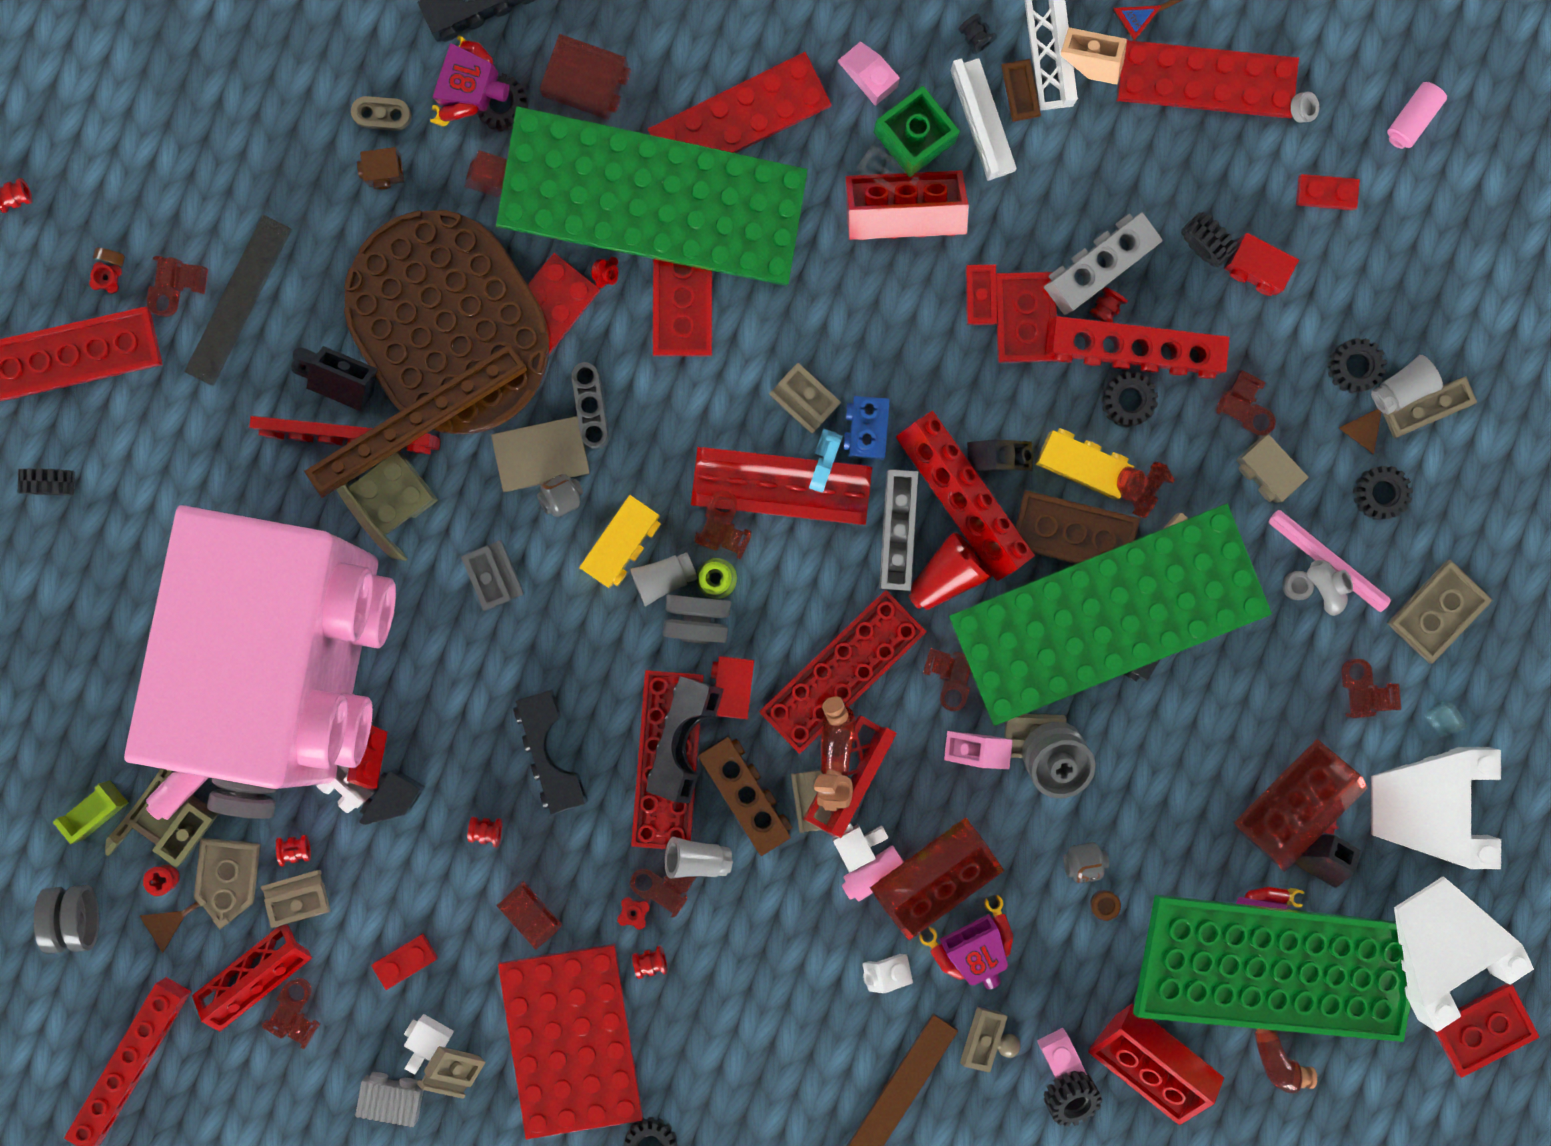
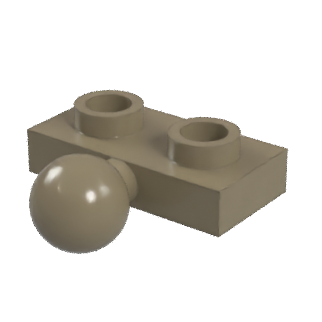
[960,1006,1021,1073]

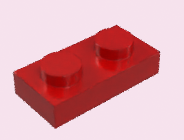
[1296,174,1360,211]
[966,264,997,325]
[347,725,388,789]
[371,933,438,990]

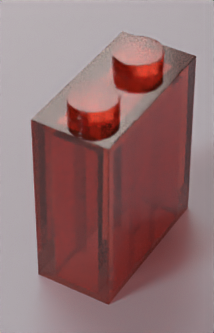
[539,34,631,120]

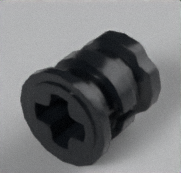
[958,13,997,54]

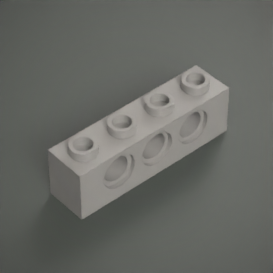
[1044,212,1163,315]
[879,470,918,591]

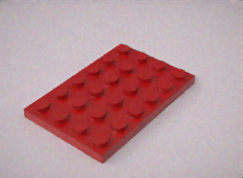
[498,944,643,1140]

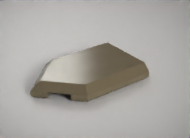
[194,838,261,929]

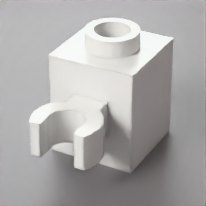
[832,823,888,873]
[404,1014,454,1075]

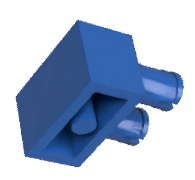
[844,396,890,460]

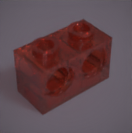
[496,881,562,950]

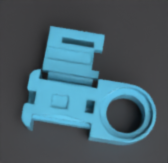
[809,428,843,493]

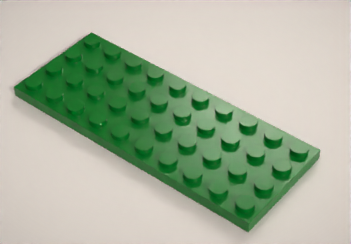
[496,106,808,286]
[948,503,1272,726]
[1133,895,1411,1042]

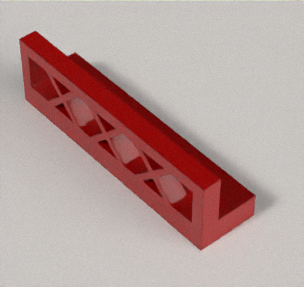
[803,715,897,838]
[192,924,312,1032]

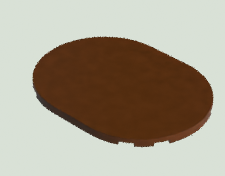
[344,210,549,435]

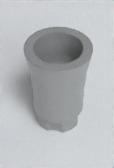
[1371,355,1443,415]
[630,553,697,607]
[665,837,733,879]

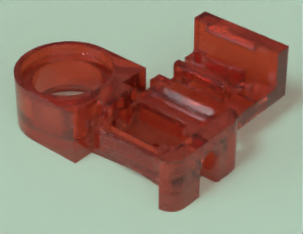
[147,256,208,317]
[1215,370,1276,436]
[1117,461,1175,518]
[695,491,752,560]
[922,648,971,711]
[1342,658,1401,718]
[630,869,697,918]
[262,978,321,1050]

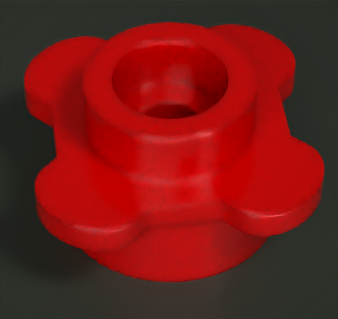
[591,256,618,288]
[89,261,122,294]
[617,897,650,930]

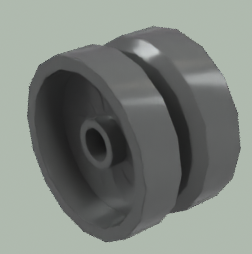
[663,595,731,644]
[1022,722,1096,799]
[207,778,278,819]
[34,885,99,954]

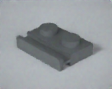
[461,540,524,611]

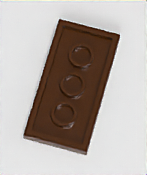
[1015,490,1141,564]

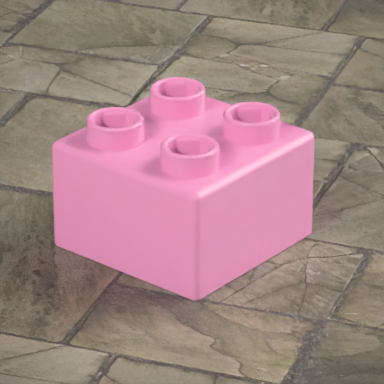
[124,505,396,789]

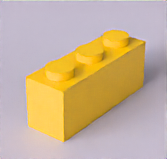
[1035,428,1134,500]
[579,495,661,588]

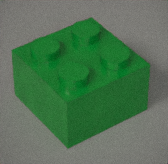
[873,86,960,177]

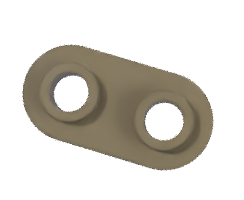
[351,96,412,131]

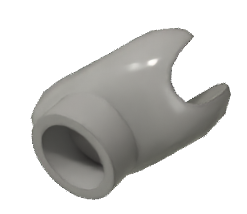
[1307,560,1353,616]

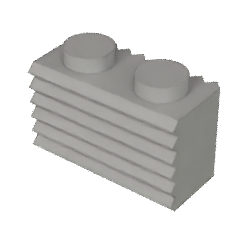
[355,1072,424,1127]

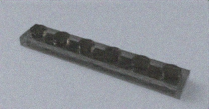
[184,215,292,386]

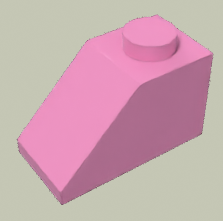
[838,42,900,106]
[944,731,1013,769]
[1037,1028,1087,1080]

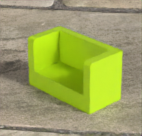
[53,781,128,845]

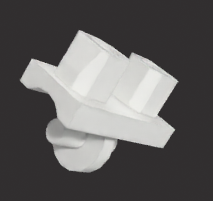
[316,765,375,813]

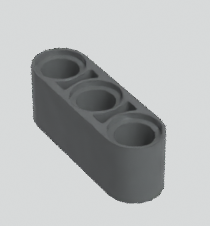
[572,362,609,449]

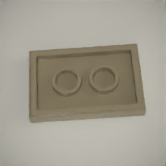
[491,416,590,492]
[1387,560,1493,664]

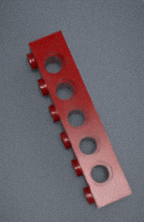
[1046,316,1230,379]
[896,410,1035,581]
[64,977,192,1146]

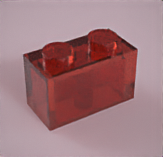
[464,150,507,197]

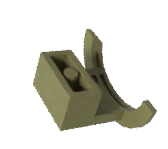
[336,451,438,561]
[105,768,219,868]

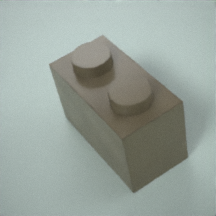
[1236,434,1309,503]

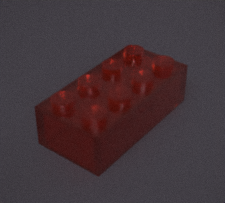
[1234,739,1368,872]
[870,817,1005,940]

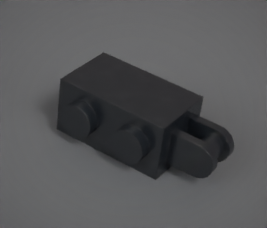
[291,346,378,411]

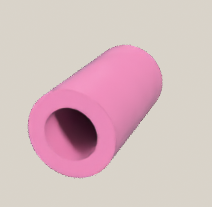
[1387,82,1447,149]
[146,771,209,820]
[841,845,908,902]

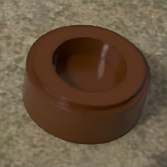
[93,247,125,267]
[1090,890,1121,921]

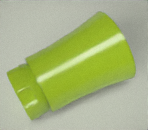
[696,558,737,599]

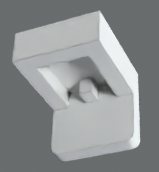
[863,954,913,993]

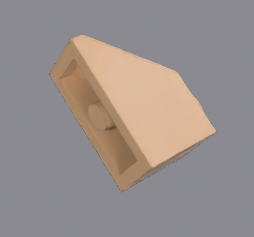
[1061,27,1127,85]

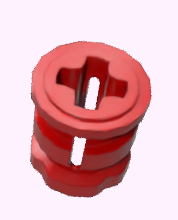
[0,178,33,213]
[1089,287,1128,323]
[467,817,502,848]
[276,834,311,867]
[143,864,180,896]
[632,945,668,979]

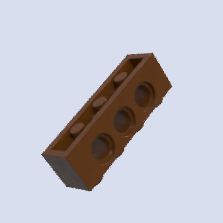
[698,735,793,856]

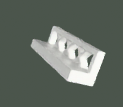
[1025,0,1078,111]
[950,58,1017,181]

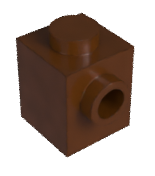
[357,147,405,190]

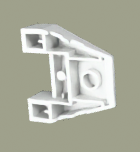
[1371,747,1501,869]
[1394,877,1534,1032]

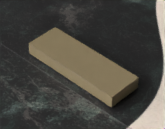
[1383,376,1478,438]

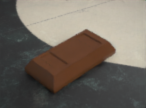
[1001,59,1041,122]

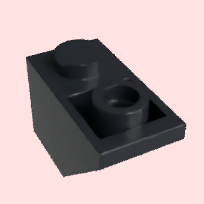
[967,439,1033,472]
[359,769,425,825]
[1285,834,1361,888]

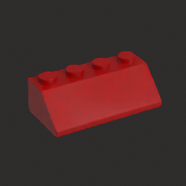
[845,170,968,240]
[1088,1004,1225,1125]

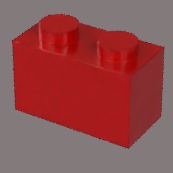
[1224,233,1299,296]
[711,656,755,720]

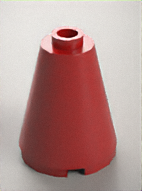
[908,532,992,610]

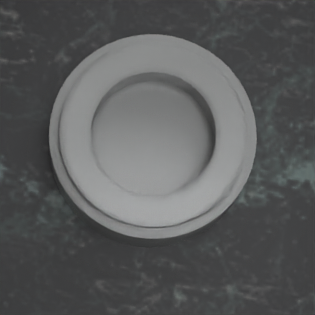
[1291,92,1319,123]
[1282,571,1314,600]

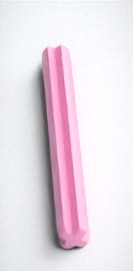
[1268,510,1391,612]

